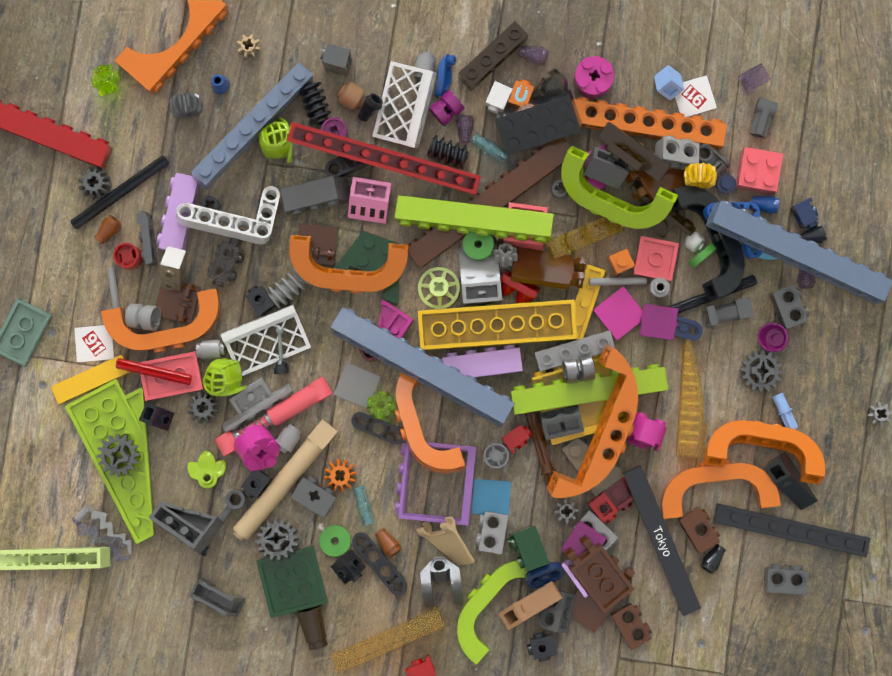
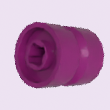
[428,90,465,127]
[321,117,348,138]

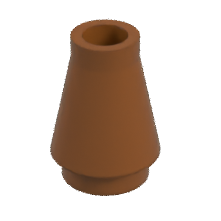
[94,215,122,244]
[375,528,402,558]

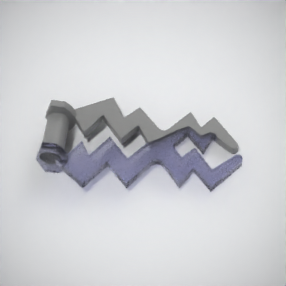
[72,504,132,562]

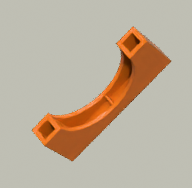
[115,0,229,95]

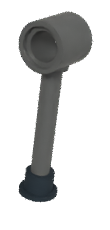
[201,489,247,556]

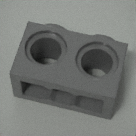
[769,284,809,329]
[540,405,584,440]
[763,564,808,595]
[538,590,576,633]

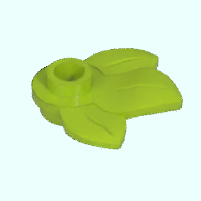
[187,450,226,489]

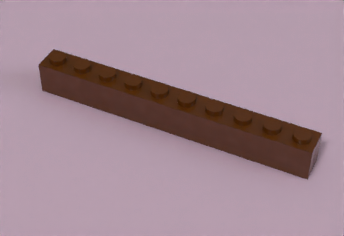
[407,138,571,270]

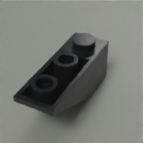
[764,452,818,510]

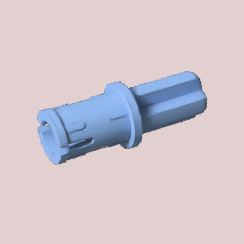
[772,393,798,429]

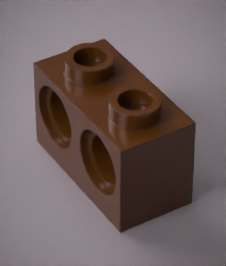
[610,603,652,650]

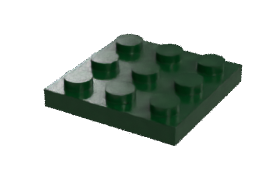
[256,545,328,618]

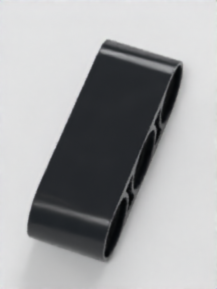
[325,144,373,178]

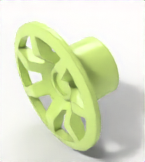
[418,267,460,309]

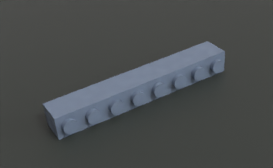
[191,62,313,190]

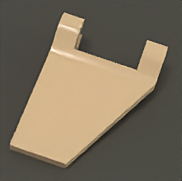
[416,516,475,566]

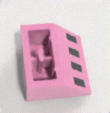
[348,177,392,224]

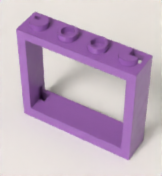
[395,441,476,526]

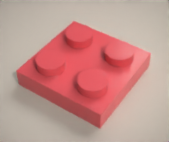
[633,236,679,282]

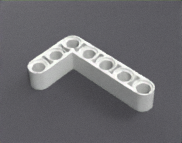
[176,186,280,244]

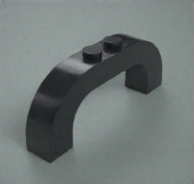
[670,186,745,303]

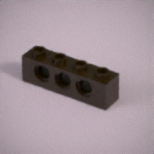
[458,21,528,92]

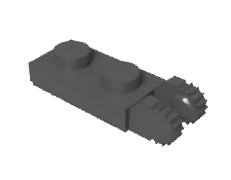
[136,211,158,266]

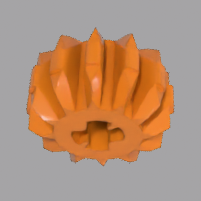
[324,459,357,492]

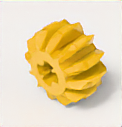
[684,163,717,189]

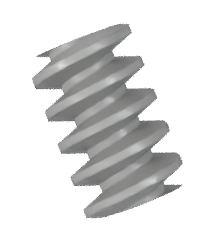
[268,268,310,309]

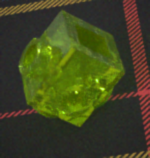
[91,64,121,97]
[367,391,396,419]

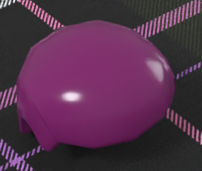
[757,323,789,352]

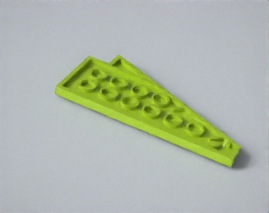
[65,379,155,544]

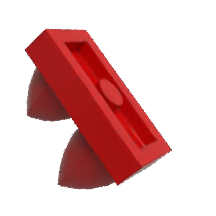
[500,270,540,304]

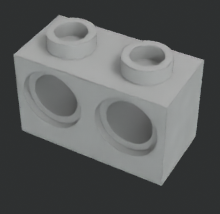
[655,136,699,170]
[572,510,618,550]
[475,511,508,554]

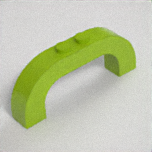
[561,146,678,229]
[457,559,545,665]

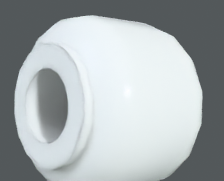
[684,232,705,253]

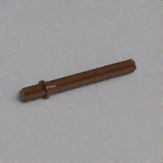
[525,388,556,486]

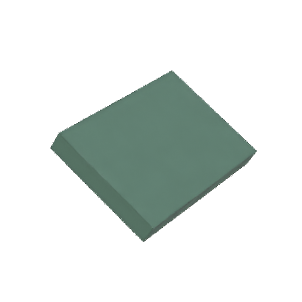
[0,298,53,367]

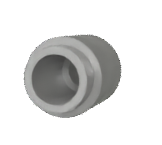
[413,52,436,81]
[648,278,670,299]
[196,340,225,360]
[276,424,302,454]

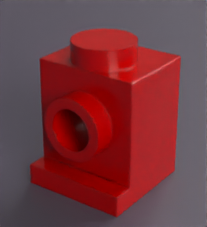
[501,425,532,454]
[587,492,618,523]
[405,654,436,676]

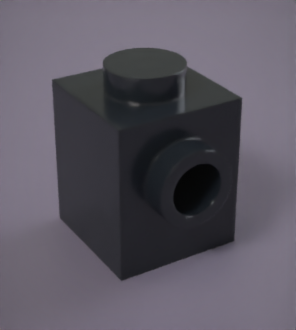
[245,285,276,317]
[139,402,174,431]
[241,470,272,498]

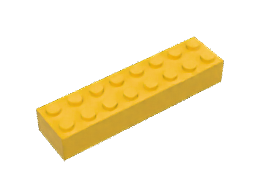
[418,300,577,351]

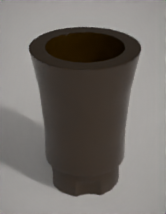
[295,605,328,650]

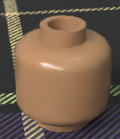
[336,82,365,111]

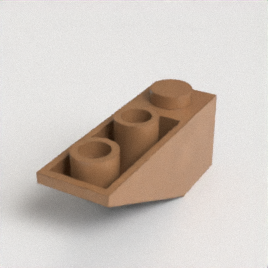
[498,581,562,631]

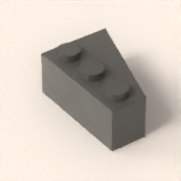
[280,176,350,216]
[148,502,223,555]

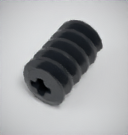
[299,82,331,125]
[427,135,470,169]

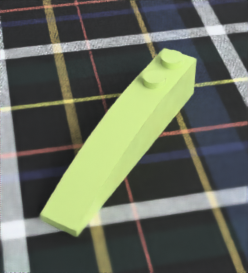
[0,547,110,570]

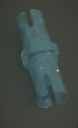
[471,132,509,163]
[352,485,375,526]

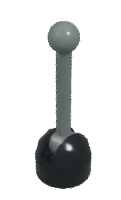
[273,327,289,374]

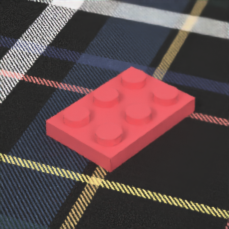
[139,351,204,401]

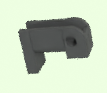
[702,297,754,328]
[190,578,246,617]

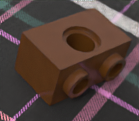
[677,507,720,554]

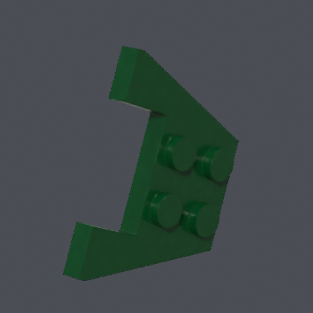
[334,231,399,305]

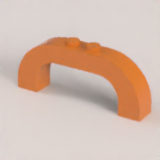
[289,235,408,294]
[101,288,221,353]
[394,355,465,473]
[703,420,825,485]
[660,460,781,519]

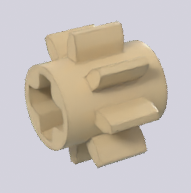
[237,34,261,59]

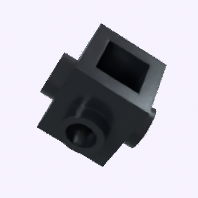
[330,549,366,585]
[527,632,558,662]

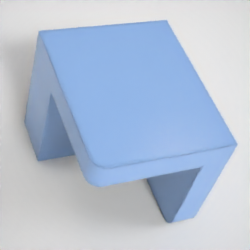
[654,65,684,100]

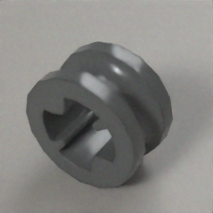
[551,180,568,198]

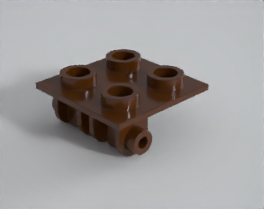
[298,223,338,265]
[156,282,201,324]

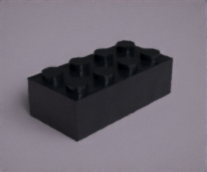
[495,90,583,155]

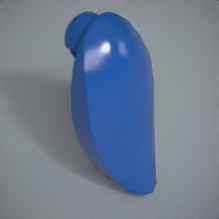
[434,54,456,97]

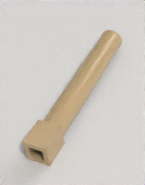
[233,419,338,541]

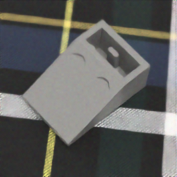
[458,244,502,305]

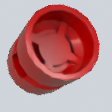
[113,243,143,270]

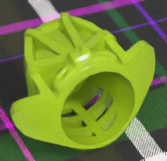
[258,117,294,163]
[202,358,247,396]

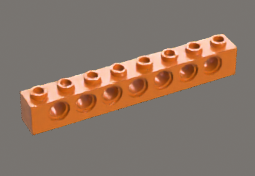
[574,97,727,150]

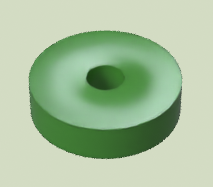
[463,232,495,261]
[688,243,717,268]
[319,525,351,557]

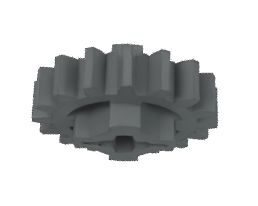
[739,350,783,392]
[97,434,141,477]
[256,519,299,562]

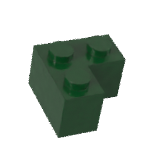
[507,525,549,572]

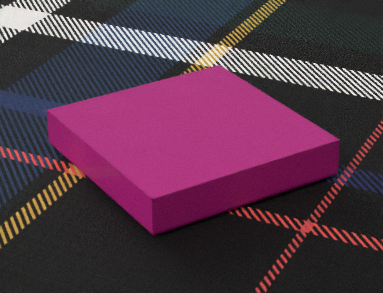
[593,286,643,341]

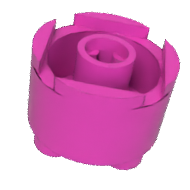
[574,56,614,99]
[626,412,667,452]
[234,425,280,471]

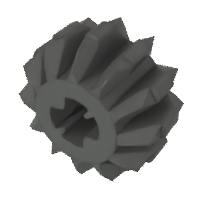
[169,92,203,119]
[78,166,112,199]
[187,392,220,424]

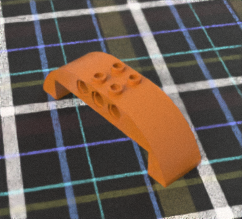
[546,344,638,498]

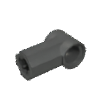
[749,97,778,139]

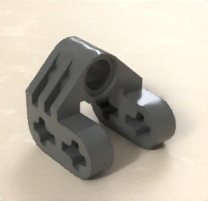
[420,557,464,607]

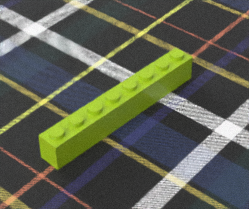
[395,195,554,243]
[509,364,668,415]

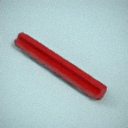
[116,358,192,385]

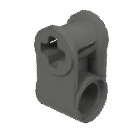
[699,144,730,180]

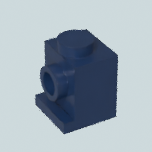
[790,197,818,229]

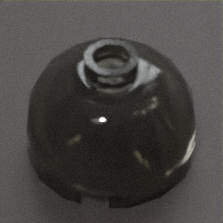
[531,68,568,101]

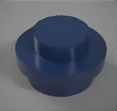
[716,174,736,194]

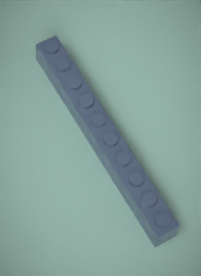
[705,201,892,304]
[330,308,515,428]

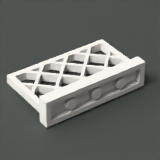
[372,61,437,148]
[221,304,311,376]

